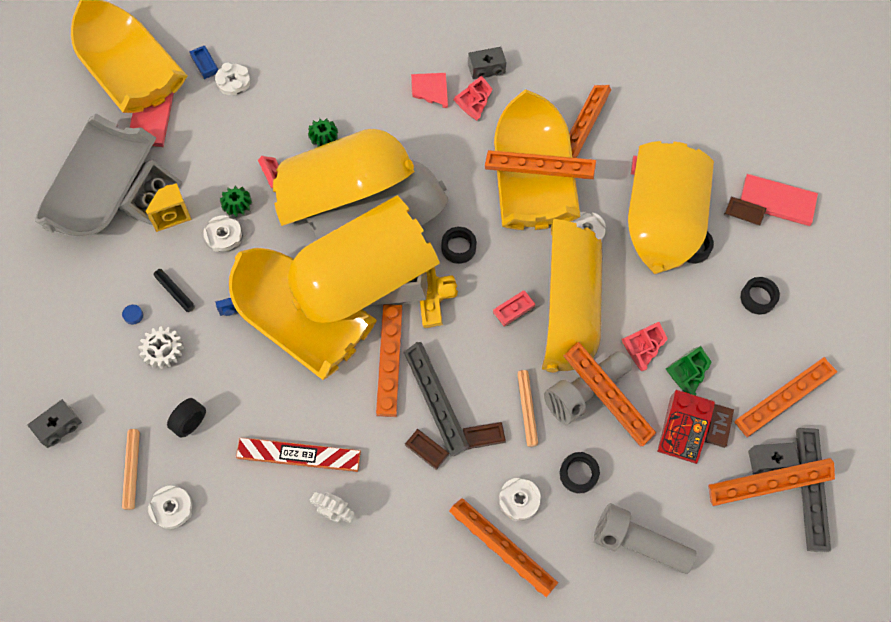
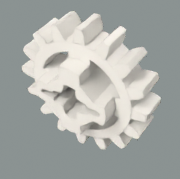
[138,326,184,369]
[310,492,354,523]

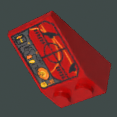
[657,390,715,464]

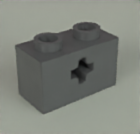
[468,47,507,79]
[27,399,82,448]
[748,442,799,474]

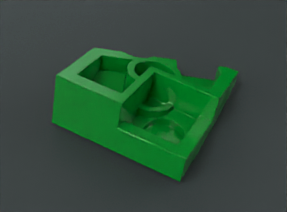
[665,346,711,396]

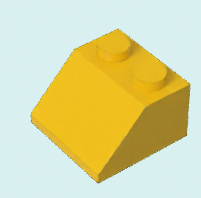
[146,183,192,232]

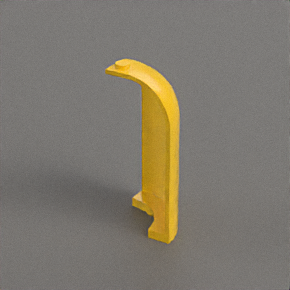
[71,0,188,113]
[494,89,580,230]
[273,129,415,226]
[628,141,714,274]
[288,195,440,323]
[542,219,603,373]
[229,248,377,380]

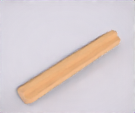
[517,370,538,447]
[122,429,140,510]

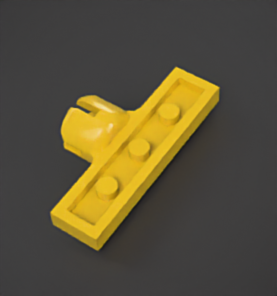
[420,267,458,328]

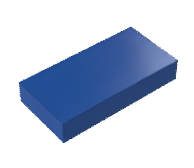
[189,45,219,79]

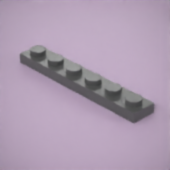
[404,342,469,456]
[796,428,831,552]

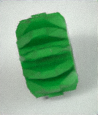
[308,118,338,147]
[220,185,252,217]

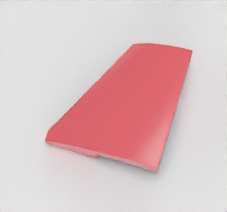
[411,73,448,108]
[453,76,492,121]
[621,322,668,371]

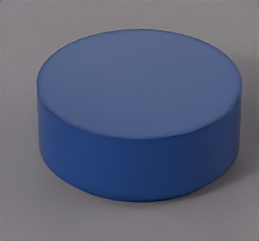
[122,304,143,325]

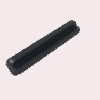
[153,269,195,312]

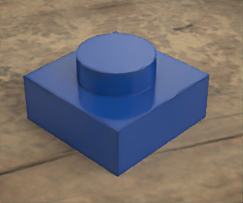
[215,298,237,316]

